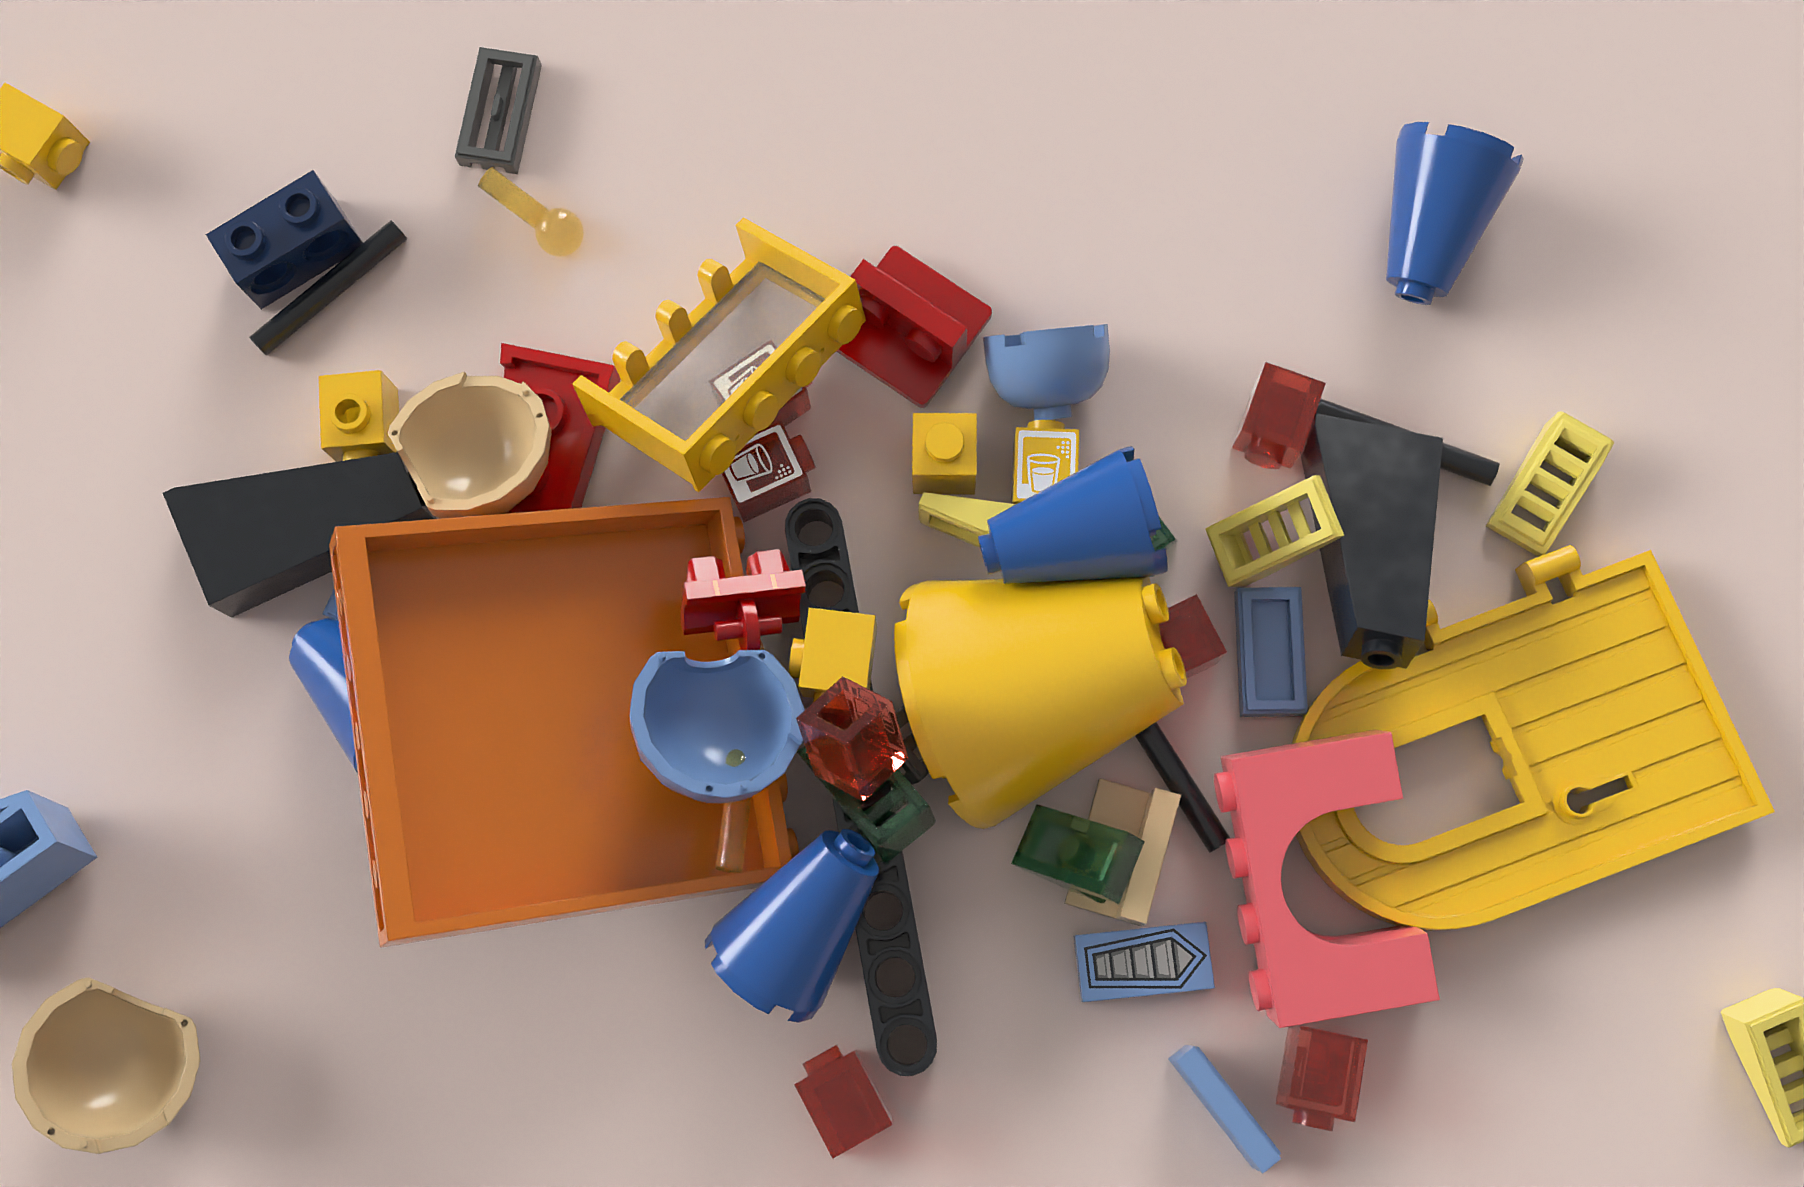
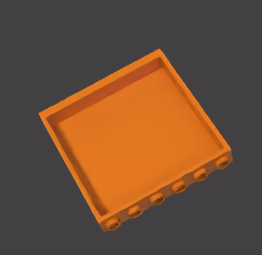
[329,497,799,948]

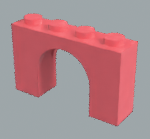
[1214,729,1440,1028]

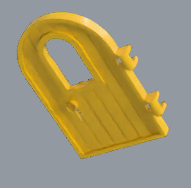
[1291,545,1775,931]

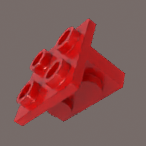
[836,246,992,408]

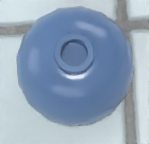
[983,324,1110,421]

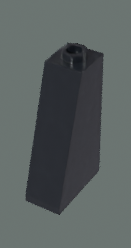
[1301,413,1443,669]
[163,452,437,618]

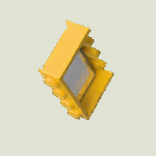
[573,217,866,492]

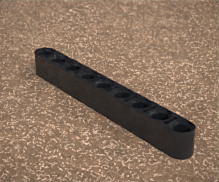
[785,498,937,1076]

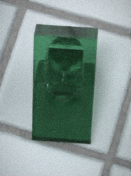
[1011,804,1145,904]

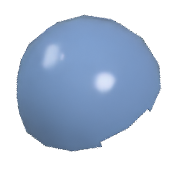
[629,650,805,803]

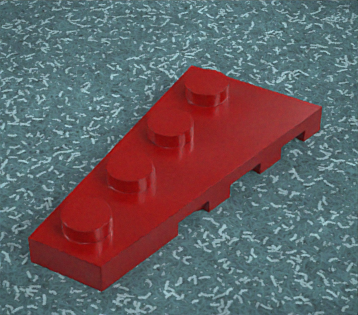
[500,343,620,514]

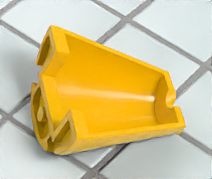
[894,577,1187,829]

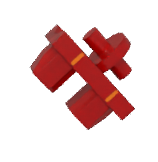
[680,549,806,650]

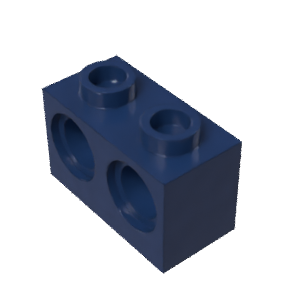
[205,170,363,310]

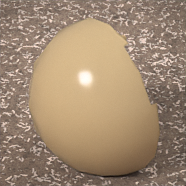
[388,371,551,519]
[11,977,201,1154]

